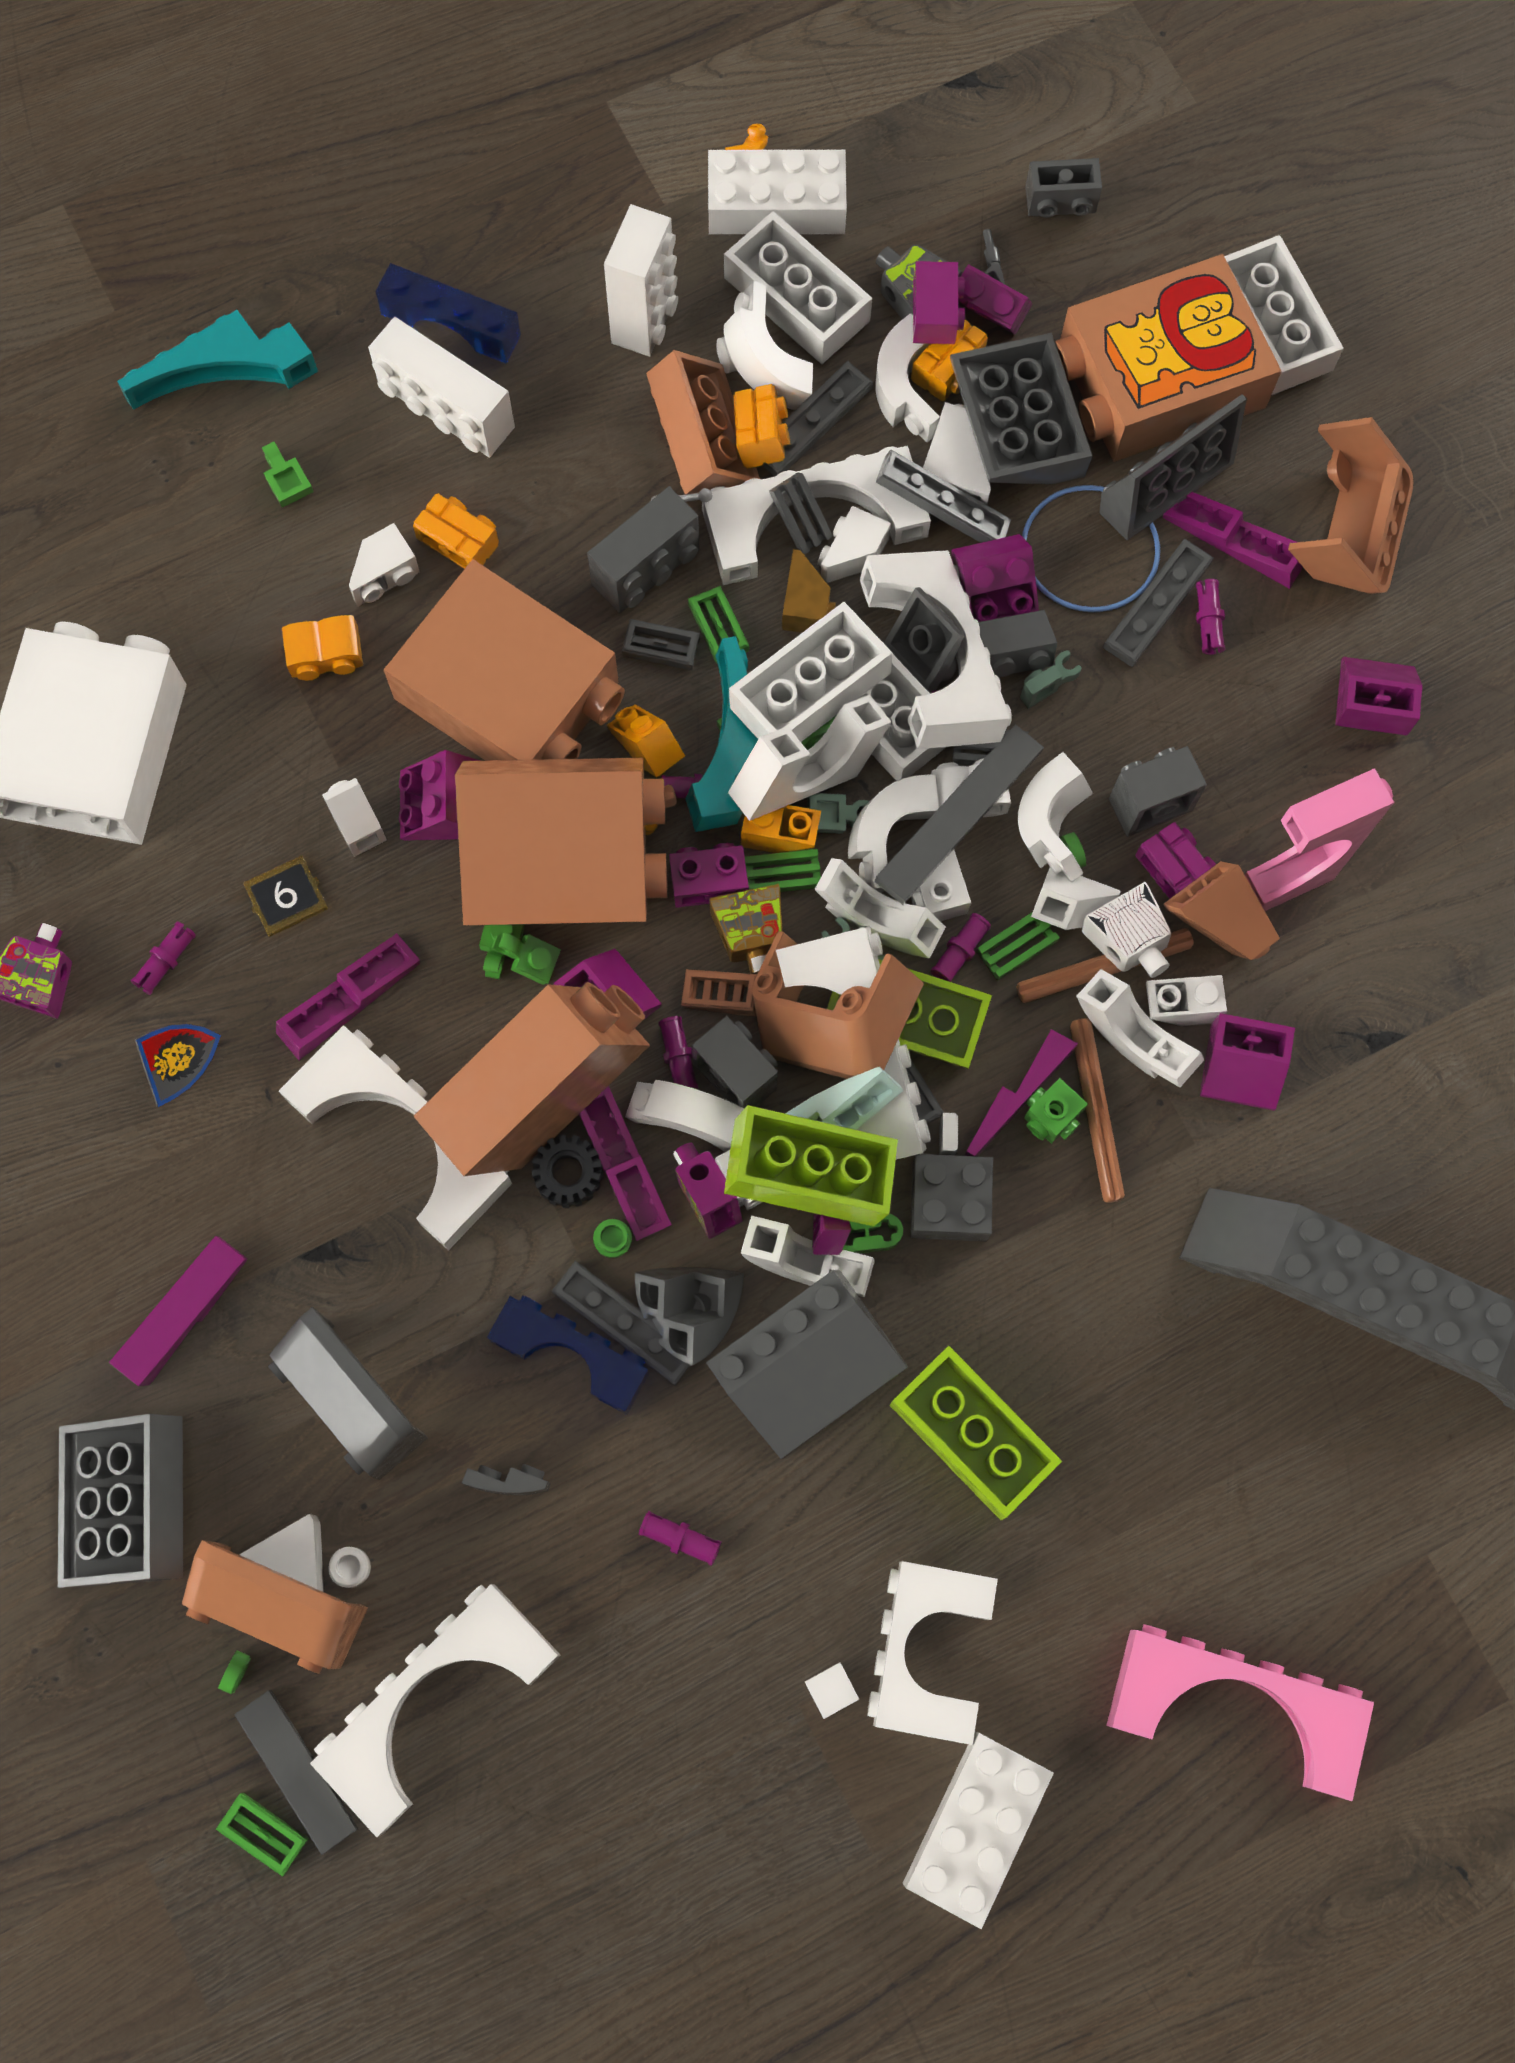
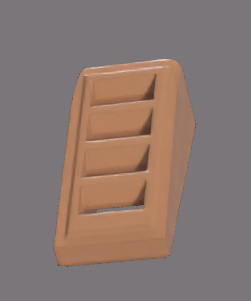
[681,969,757,1016]

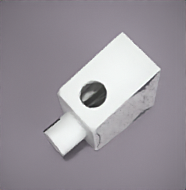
[1082,882,1171,978]

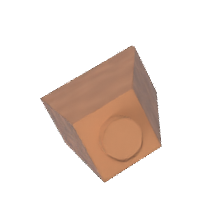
[1163,861,1280,960]

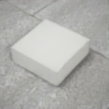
[939,1113,958,1156]
[804,1662,859,1719]

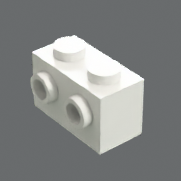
[911,850,971,921]

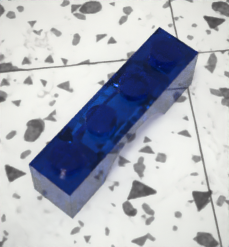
[375,263,521,364]
[487,1295,649,1415]

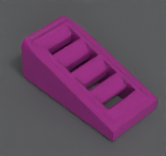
[812,1213,852,1255]

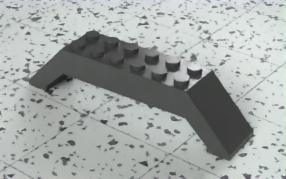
[1179,1188,1515,1410]

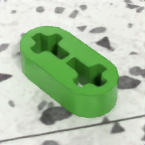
[843,1214,903,1254]

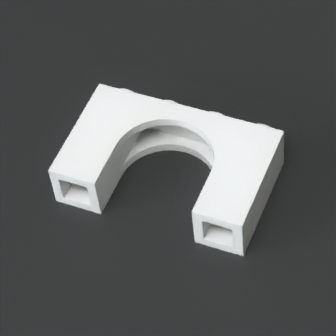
[728,695,892,821]
[867,1561,998,1745]

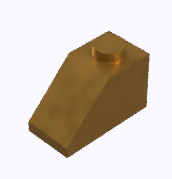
[782,549,836,633]

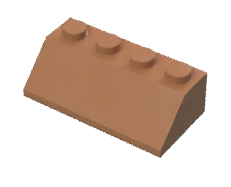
[646,350,760,495]

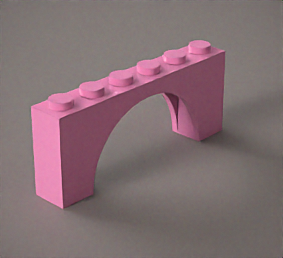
[1245,768,1394,911]
[1106,1624,1374,1801]

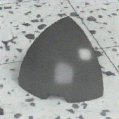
[635,1267,744,1365]

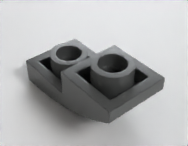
[462,1464,551,1495]

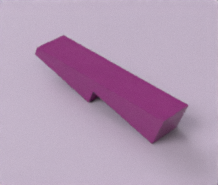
[1163,492,1303,589]
[276,933,420,1061]
[964,1029,1078,1157]
[579,1086,672,1241]
[109,1236,248,1387]

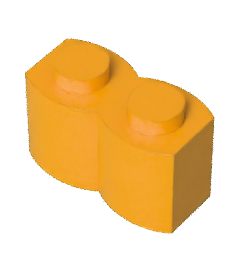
[282,615,363,681]

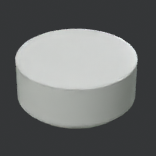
[716,337,738,373]
[328,1547,371,1588]

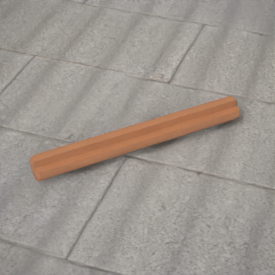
[1016,928,1194,1003]
[1070,1018,1125,1203]

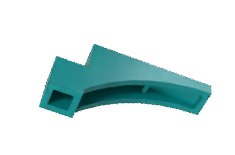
[117,310,318,410]
[685,636,758,832]

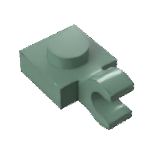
[1020,650,1082,709]

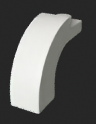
[724,281,813,410]
[875,313,940,443]
[1018,752,1093,882]
[848,774,939,893]
[815,858,946,958]
[1077,969,1204,1087]
[625,1080,744,1152]
[741,1215,875,1297]

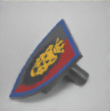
[134,1023,221,1107]

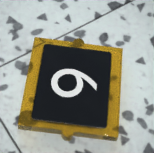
[243,855,328,937]

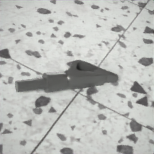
[983,229,1005,284]

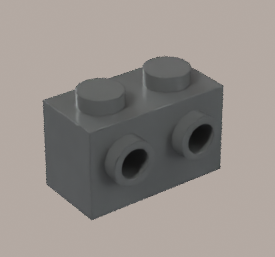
[1025,158,1102,217]
[978,610,1057,677]

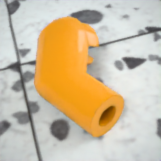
[725,123,768,150]

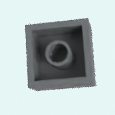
[1109,746,1207,837]
[692,1015,778,1109]
[910,1154,993,1242]

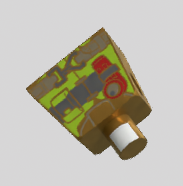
[709,884,782,974]

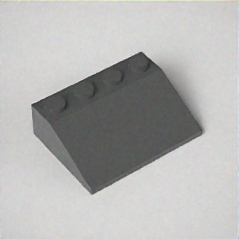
[950,333,1092,484]
[1099,394,1247,540]
[706,1270,908,1459]
[58,1414,183,1588]

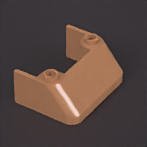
[1288,417,1413,594]
[752,931,924,1079]
[182,1540,368,1674]

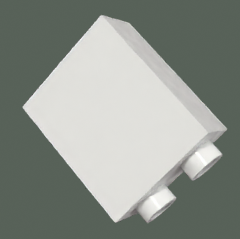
[0,622,187,845]

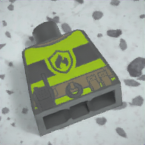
[876,244,962,319]

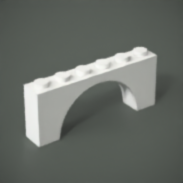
[702,446,931,585]
[860,550,1012,749]
[776,926,930,1159]
[279,1025,512,1251]
[310,1584,561,1837]

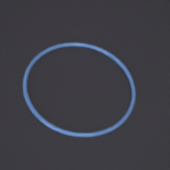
[1022,485,1160,612]

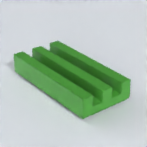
[688,586,749,664]
[745,849,821,892]
[976,912,1060,981]
[216,1792,309,1877]

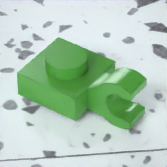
[262,442,313,508]
[479,924,525,980]
[491,933,561,985]

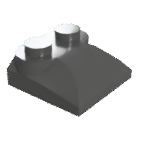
[884,587,965,691]

